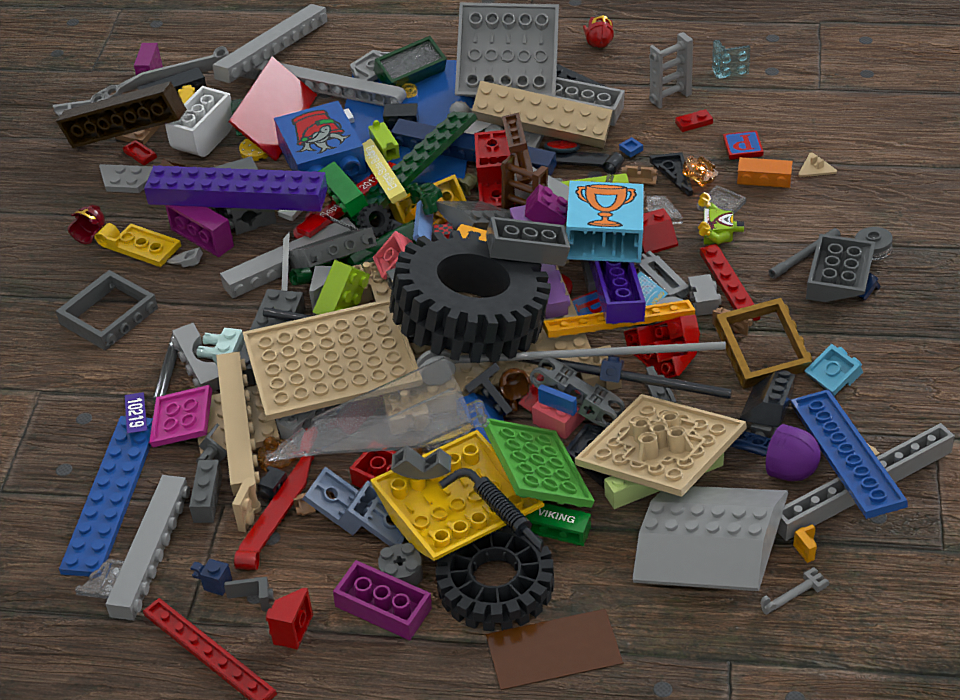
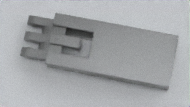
[635,251,689,299]

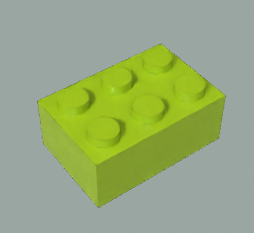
[313,260,370,315]

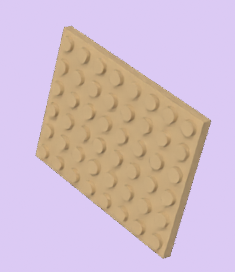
[242,299,423,421]

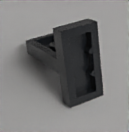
[463,362,513,417]

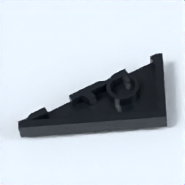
[650,152,693,196]

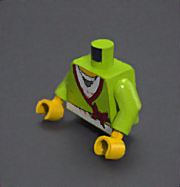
[698,192,744,245]

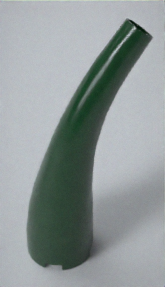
[289,219,417,286]

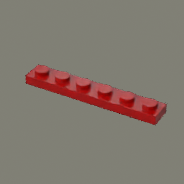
[700,244,760,321]

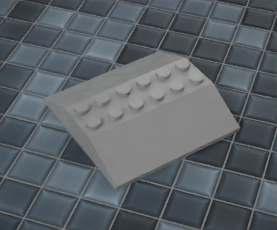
[455,2,559,97]
[632,486,788,591]

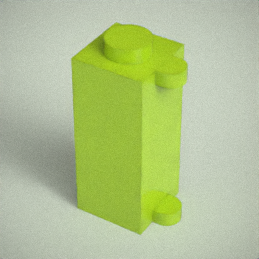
[368,120,400,162]

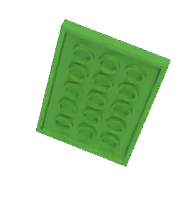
[482,417,595,508]

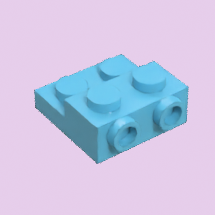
[805,344,863,396]

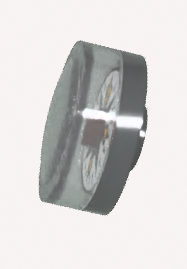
[855,227,893,261]

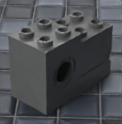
[213,156,277,235]

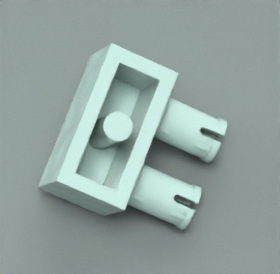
[196,327,244,365]

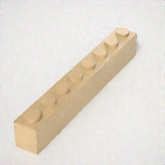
[216,352,260,496]

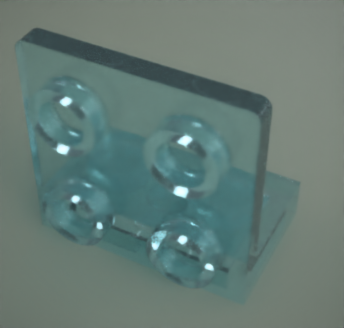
[712,40,750,79]

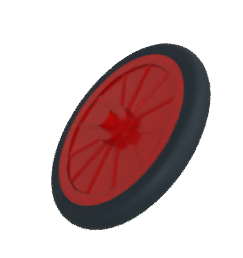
[544,140,580,153]

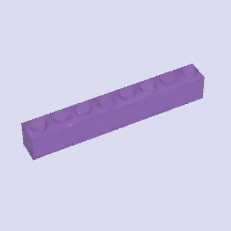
[510,205,571,319]

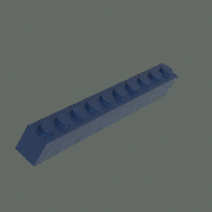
[391,119,557,177]

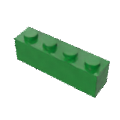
[318,161,368,217]

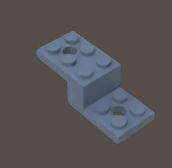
[302,467,405,546]

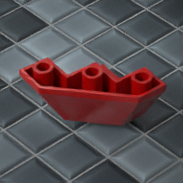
[624,314,700,378]

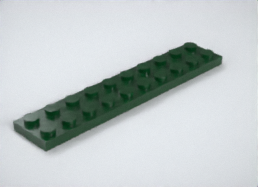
[341,111,478,226]

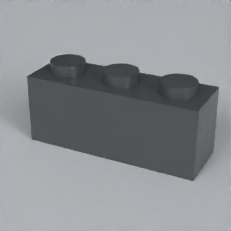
[189,460,222,523]

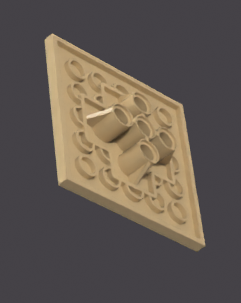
[575,394,747,497]

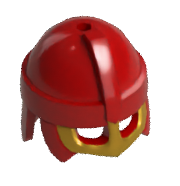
[583,15,614,48]

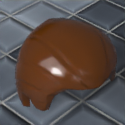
[499,368,530,411]

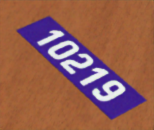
[125,392,147,433]

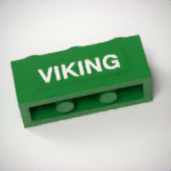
[525,502,591,546]

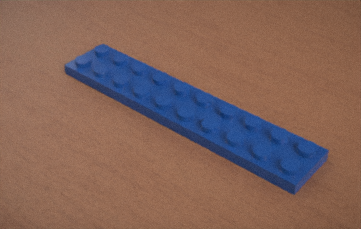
[791,389,908,519]
[59,416,153,578]

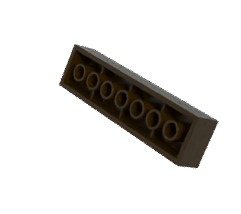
[56,81,187,148]

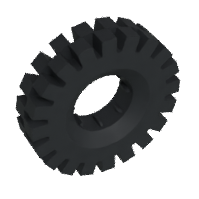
[436,525,554,631]

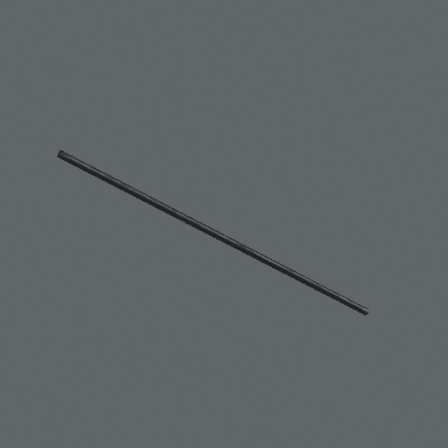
[263,307,732,399]

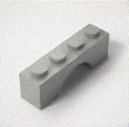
[171,323,220,392]

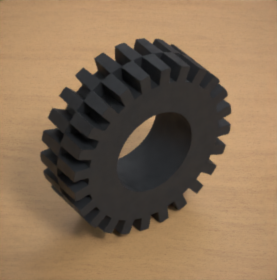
[389,230,551,363]

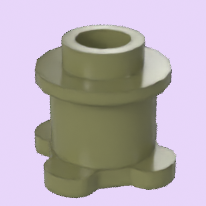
[457,173,478,196]

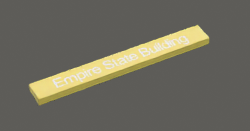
[362,139,407,204]

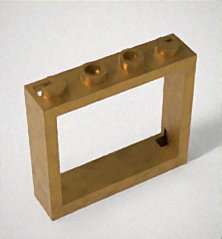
[714,298,812,389]

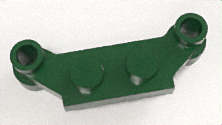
[408,183,443,215]

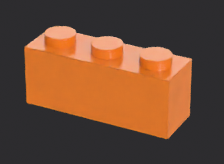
[737,157,792,188]

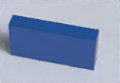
[538,384,577,416]

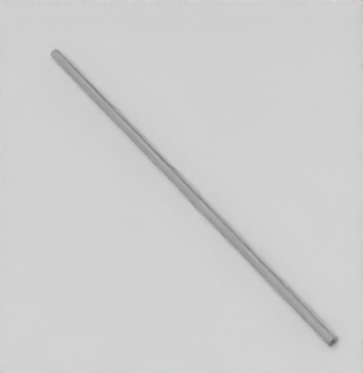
[415,342,726,364]

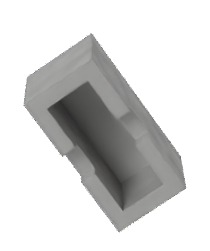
[688,274,721,316]

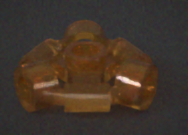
[257,436,298,472]

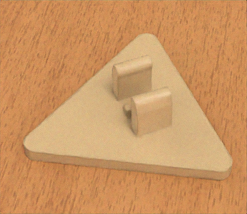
[798,153,837,177]

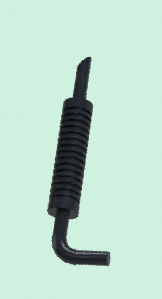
[438,468,543,553]

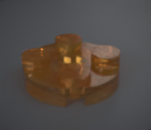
[682,155,718,186]

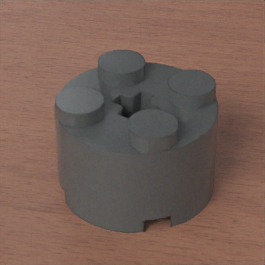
[378,543,423,587]

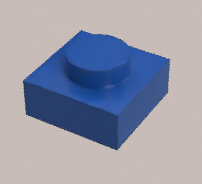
[619,137,643,158]

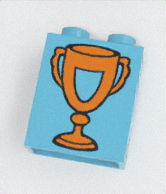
[566,181,643,263]

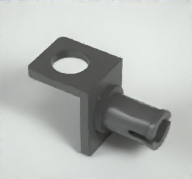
[196,423,227,464]

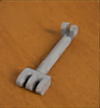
[761,567,830,615]

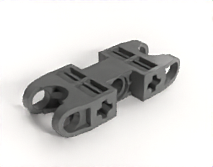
[530,357,625,428]

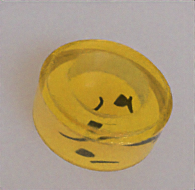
[401,83,418,98]

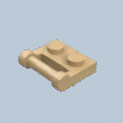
[232,477,261,532]

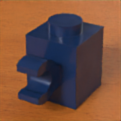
[190,559,233,596]

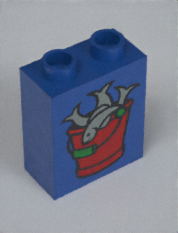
[274,101,367,178]

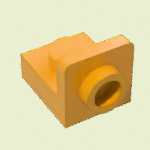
[793,524,817,563]

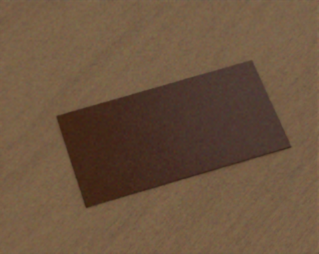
[486,609,624,690]

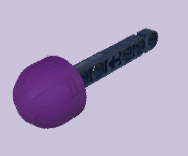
[730,424,821,481]

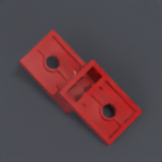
[474,130,515,207]

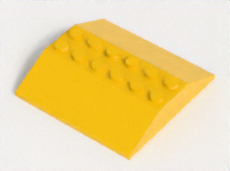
[370,430,544,561]

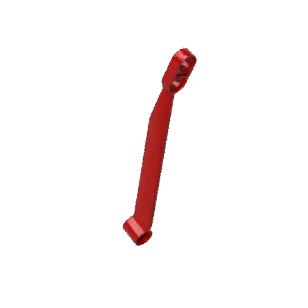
[234,427,318,570]

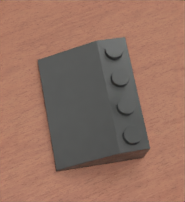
[436,201,510,230]
[806,234,876,302]

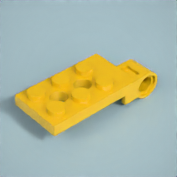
[95,223,181,267]

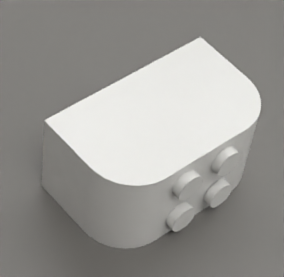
[165,86,234,157]

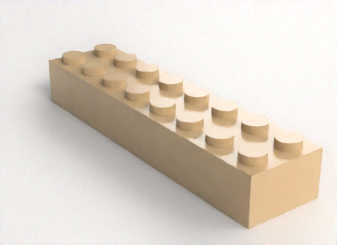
[472,81,612,149]

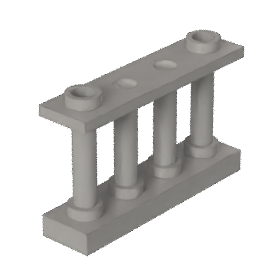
[649,32,693,109]

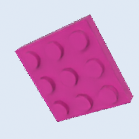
[149,385,213,447]

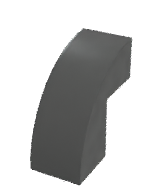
[391,445,451,479]

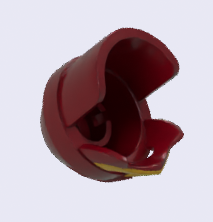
[68,205,105,244]

